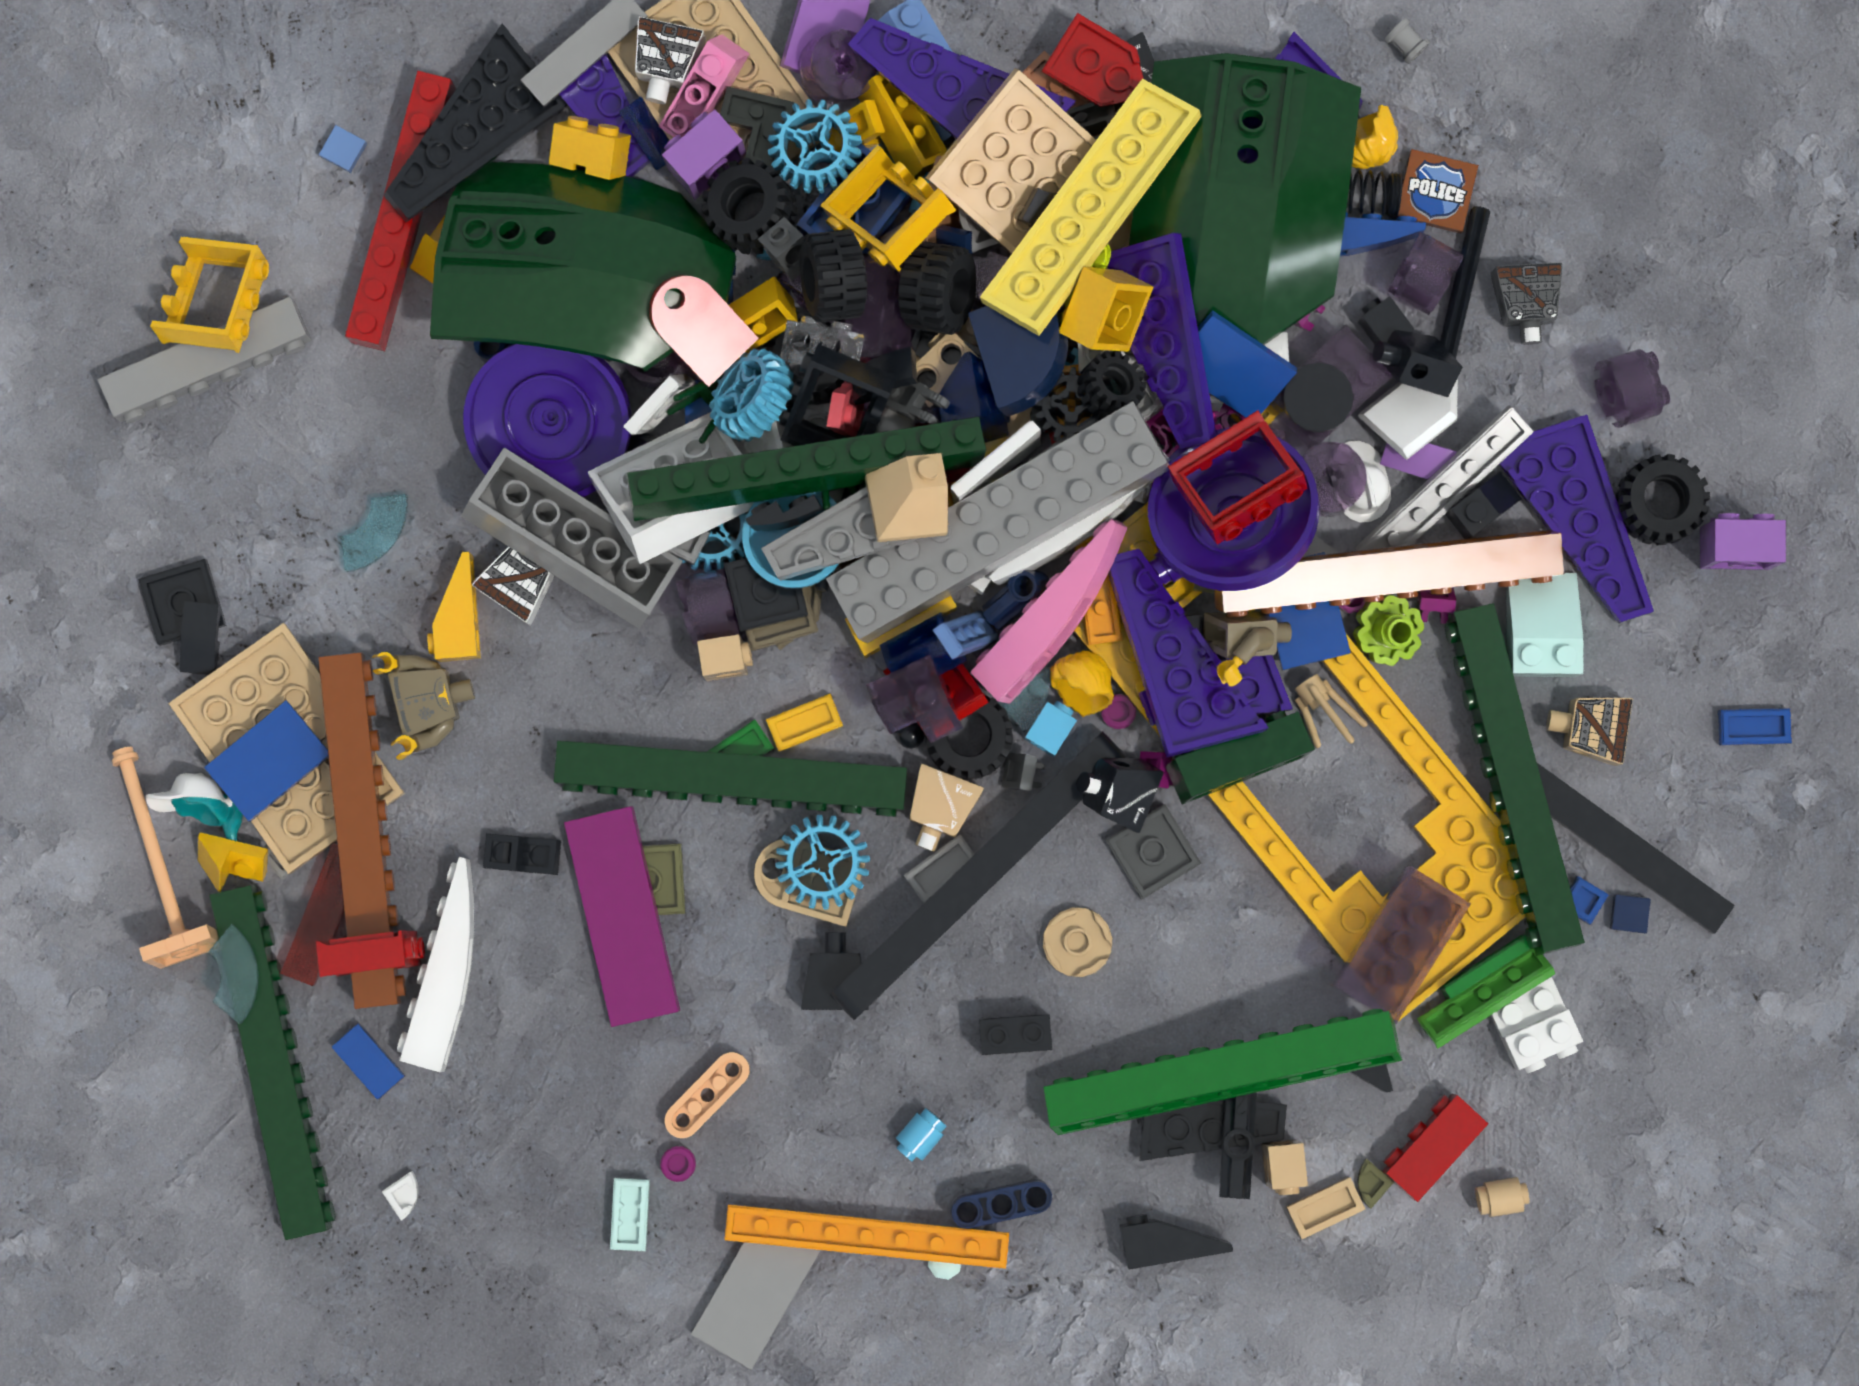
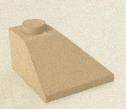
[865,453,948,542]

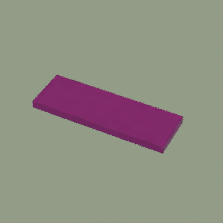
[564,806,681,1027]

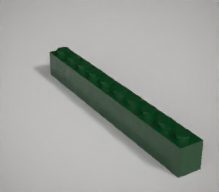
[627,417,986,521]
[1445,603,1585,956]
[554,740,907,817]
[210,885,335,1240]

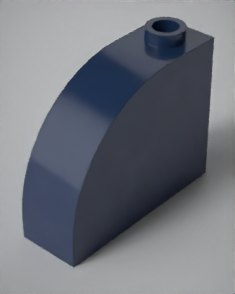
[968,303,1068,417]

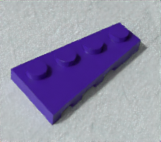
[559,54,655,177]
[1138,655,1293,726]

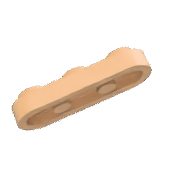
[665,1052,750,1138]

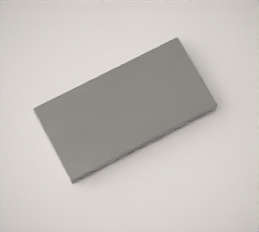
[691,1242,821,1370]

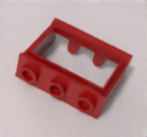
[1168,410,1308,545]
[316,930,425,977]

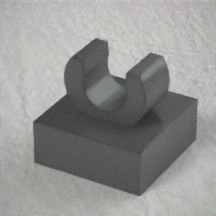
[1001,753,1045,791]

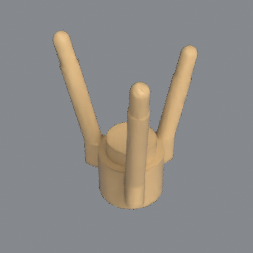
[1294,674,1368,748]

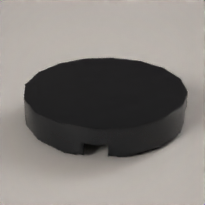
[1282,362,1354,434]

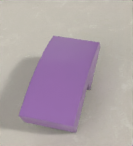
[1380,443,1458,479]

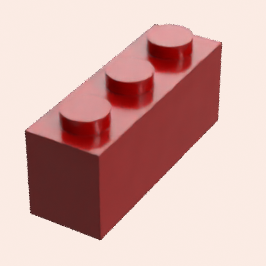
[1382,1094,1489,1202]

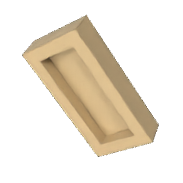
[1286,1177,1366,1239]

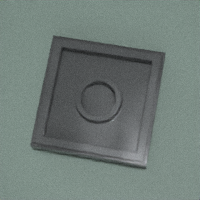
[1105,804,1201,900]

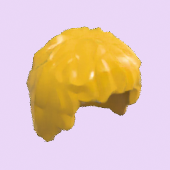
[1352,105,1398,169]
[1050,650,1114,717]

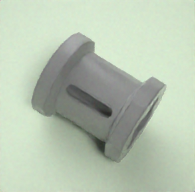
[1384,18,1430,64]

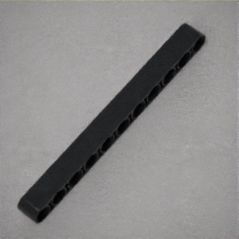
[830,731,1127,1020]

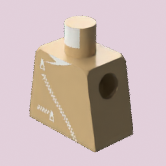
[910,764,984,852]

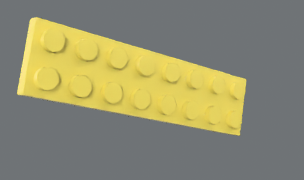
[980,79,1201,336]

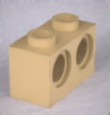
[916,333,982,411]
[1261,1140,1308,1195]

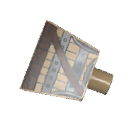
[1546,698,1633,766]

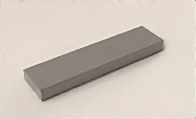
[521,0,648,108]

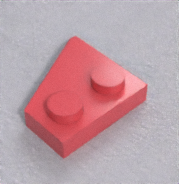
[826,381,866,438]

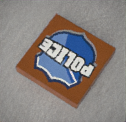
[1394,149,1479,234]

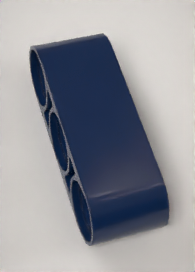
[951,1179,1052,1228]

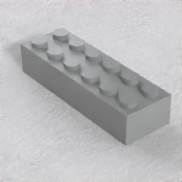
[461,448,683,629]

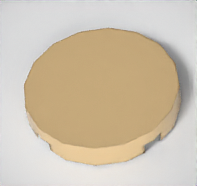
[1043,907,1113,977]

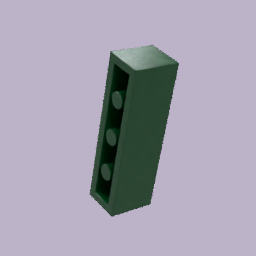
[1165,711,1315,805]

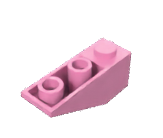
[658,34,750,137]

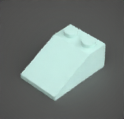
[1506,573,1583,677]

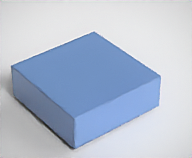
[319,125,367,173]

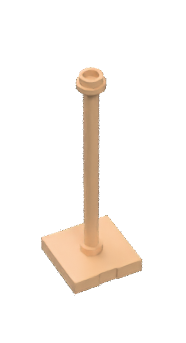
[112,747,221,969]

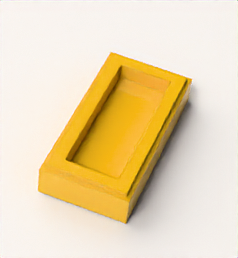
[766,694,843,752]

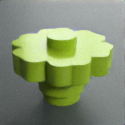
[1353,594,1424,666]

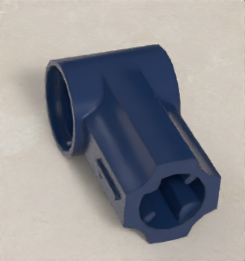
[982,571,1049,630]

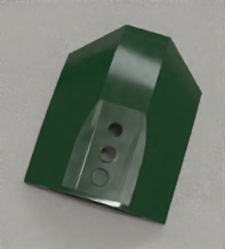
[1129,53,1361,345]
[430,162,736,372]

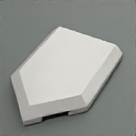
[1358,378,1458,460]

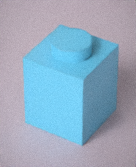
[1025,701,1077,758]

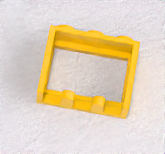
[820,145,956,272]
[150,236,269,353]

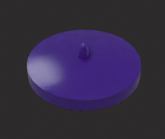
[463,344,632,497]
[1148,428,1320,591]

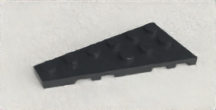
[384,23,567,223]

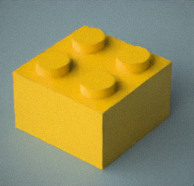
[1059,266,1154,352]

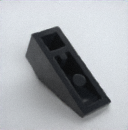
[1119,1214,1233,1270]

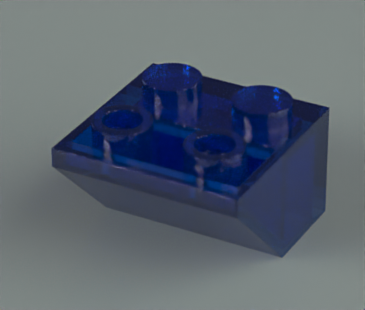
[939,351,1010,443]
[879,612,967,694]

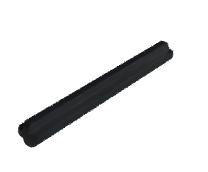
[1440,206,1490,359]

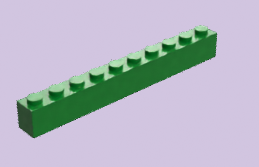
[1043,1009,1402,1135]

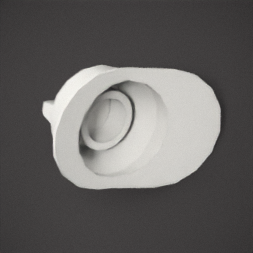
[1329,441,1391,522]

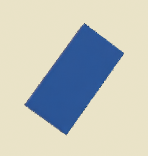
[1718,708,1792,745]
[332,1023,405,1100]

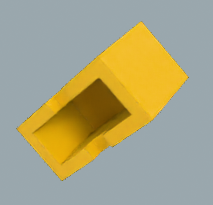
[549,116,631,180]

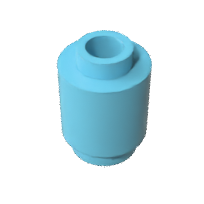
[896,1108,947,1162]

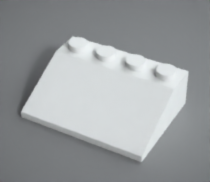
[588,412,754,564]

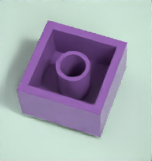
[662,109,746,200]
[1700,513,1786,570]

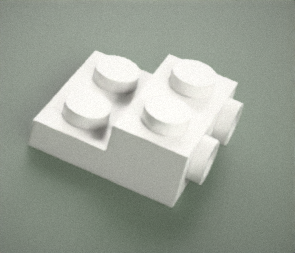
[1490,977,1583,1073]

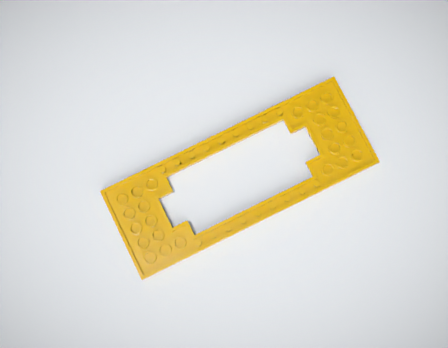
[1061,502,1525,1024]

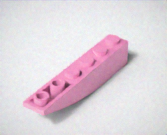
[970,519,1127,704]

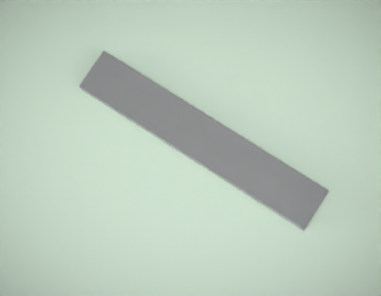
[1355,405,1534,551]

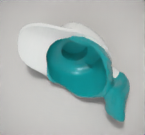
[146,773,243,841]

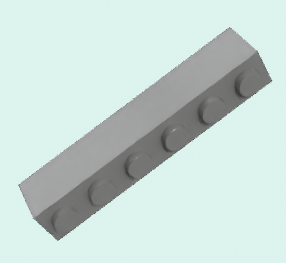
[97,297,312,424]

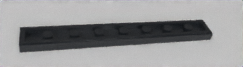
[1537,763,1735,934]

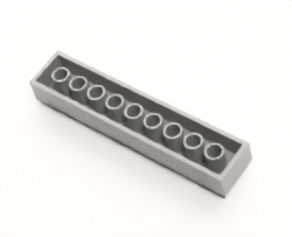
[826,401,1170,643]

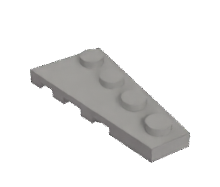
[761,487,919,581]

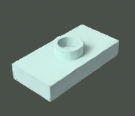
[610,1178,650,1251]

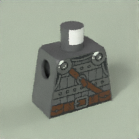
[1491,263,1562,345]

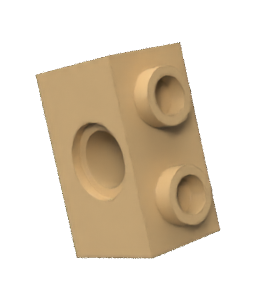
[697,634,753,681]

